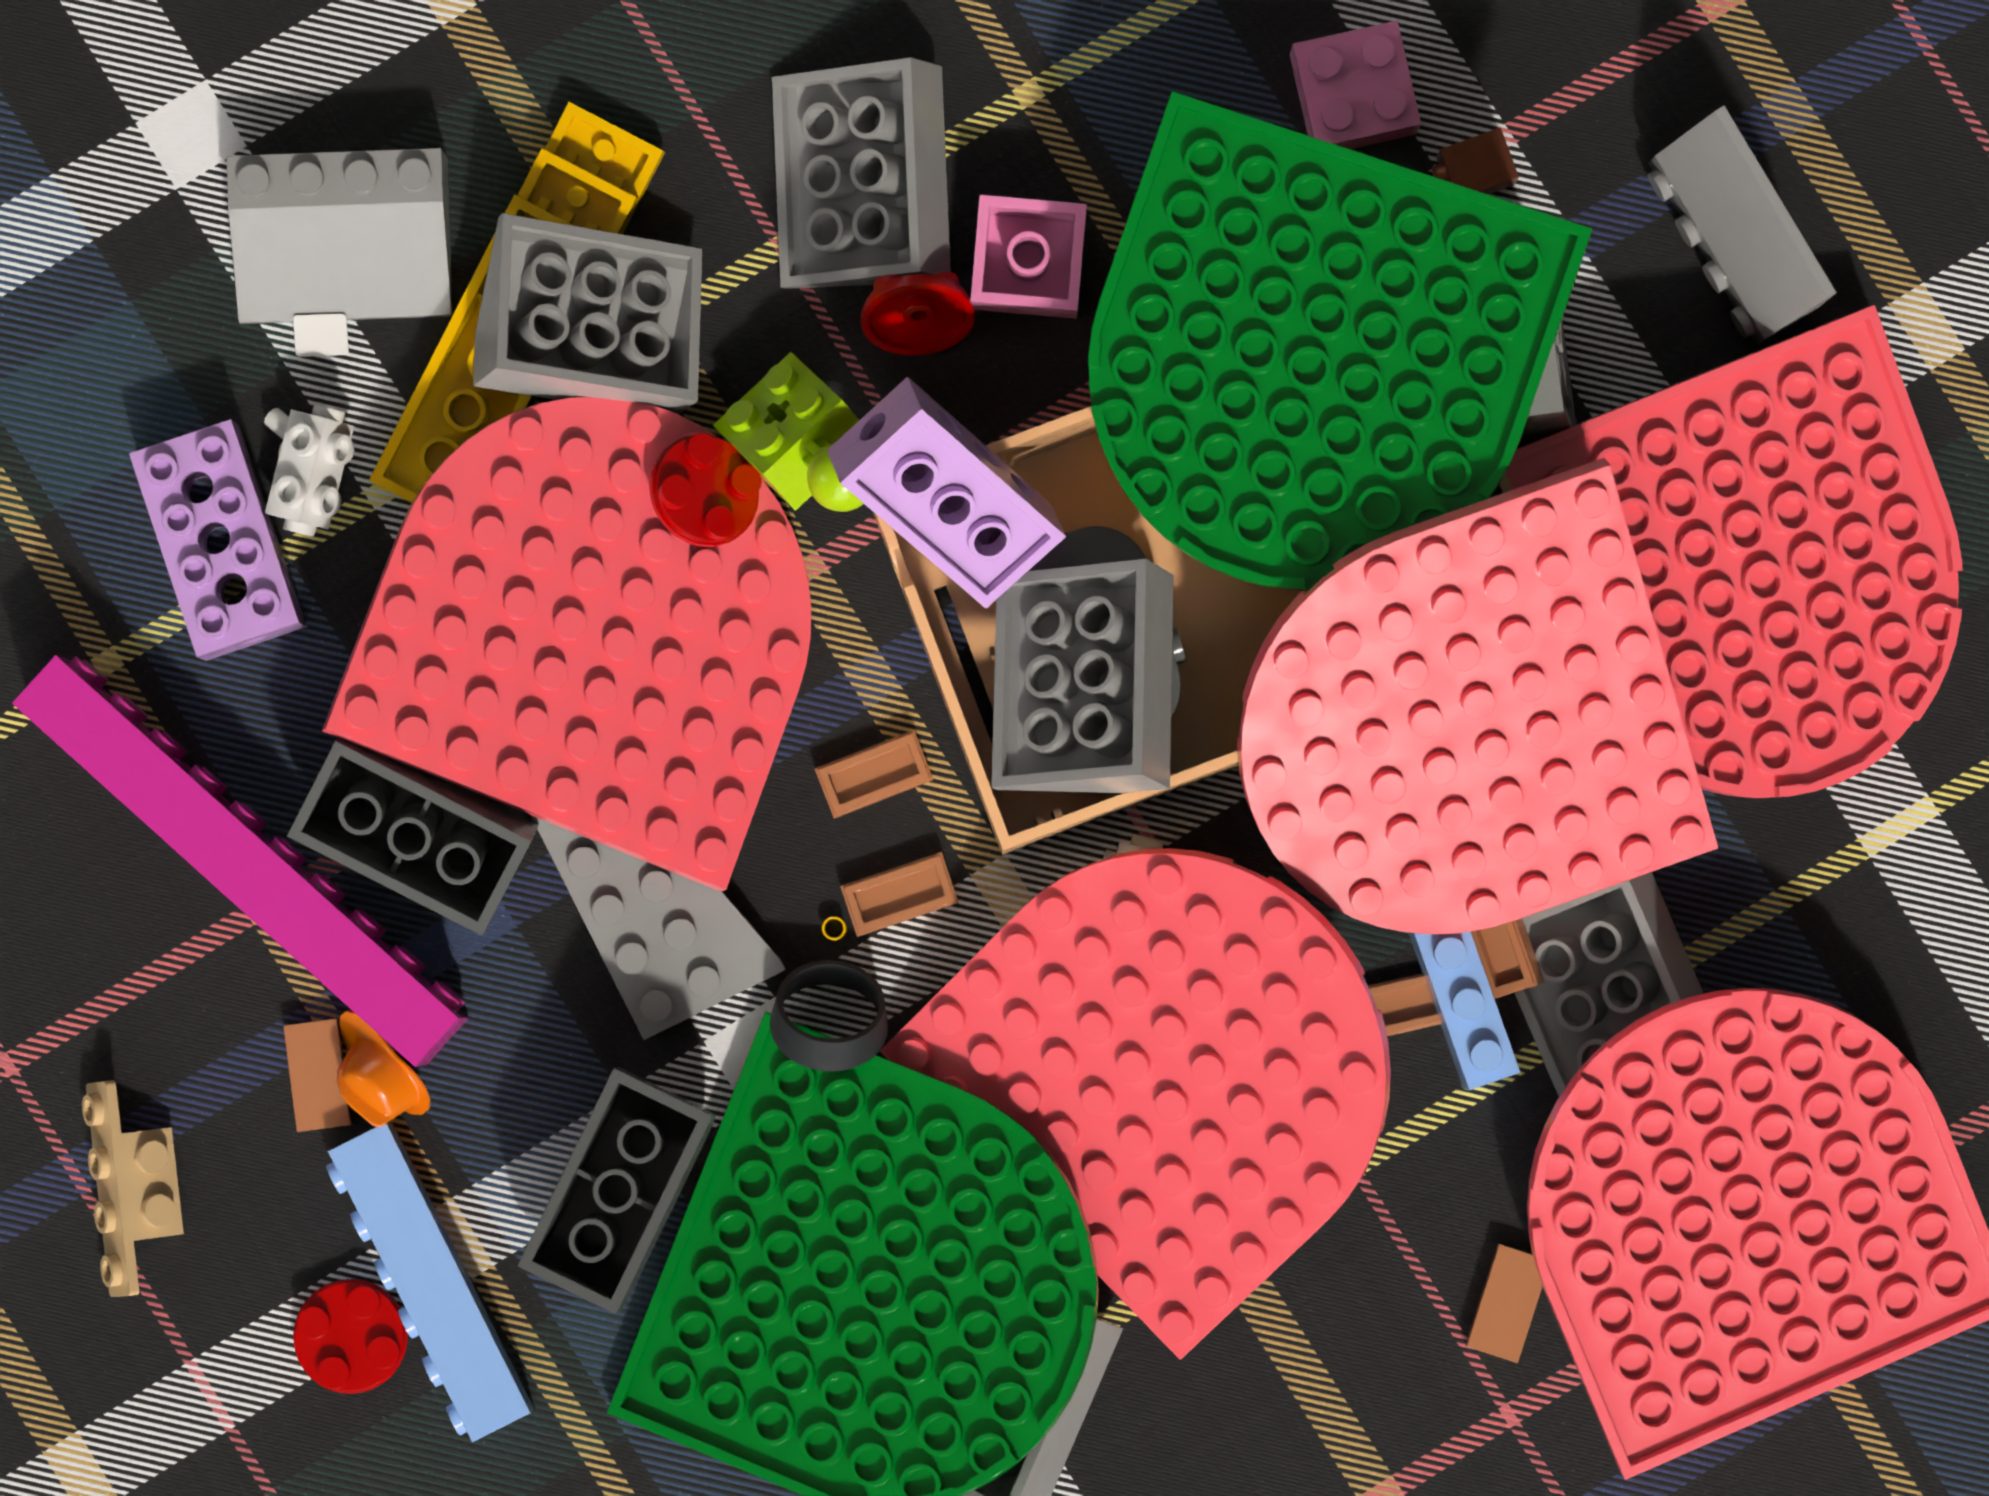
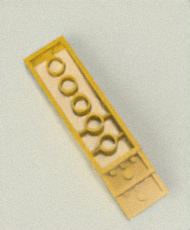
[369,102,665,503]

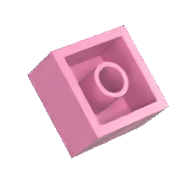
[1290,20,1421,149]
[970,195,1087,319]

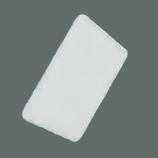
[293,313,349,357]

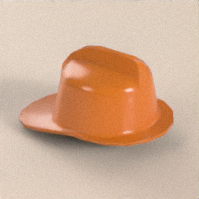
[337,1010,430,1127]

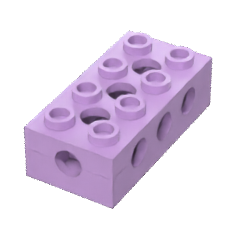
[827,377,1066,608]
[129,419,307,661]

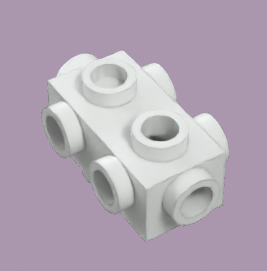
[264,404,355,537]

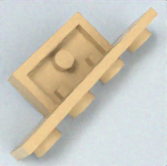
[82,1080,184,1297]

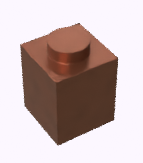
[1432,127,1519,195]

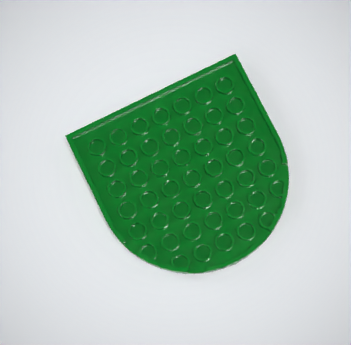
[1088,91,1592,591]
[607,1011,1099,1496]

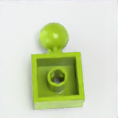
[713,352,864,512]

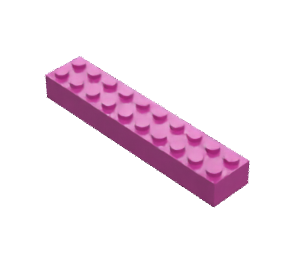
[12,655,469,1067]

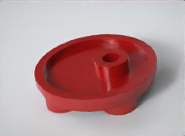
[861,272,975,356]
[649,433,762,547]
[293,1279,408,1394]

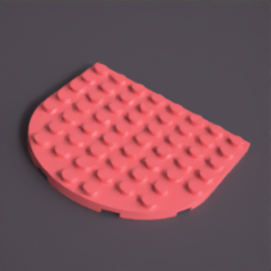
[1507,305,1963,798]
[322,397,811,892]
[1237,458,1718,934]
[880,848,1391,1360]
[1527,988,1989,1480]

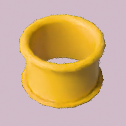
[822,916,846,941]

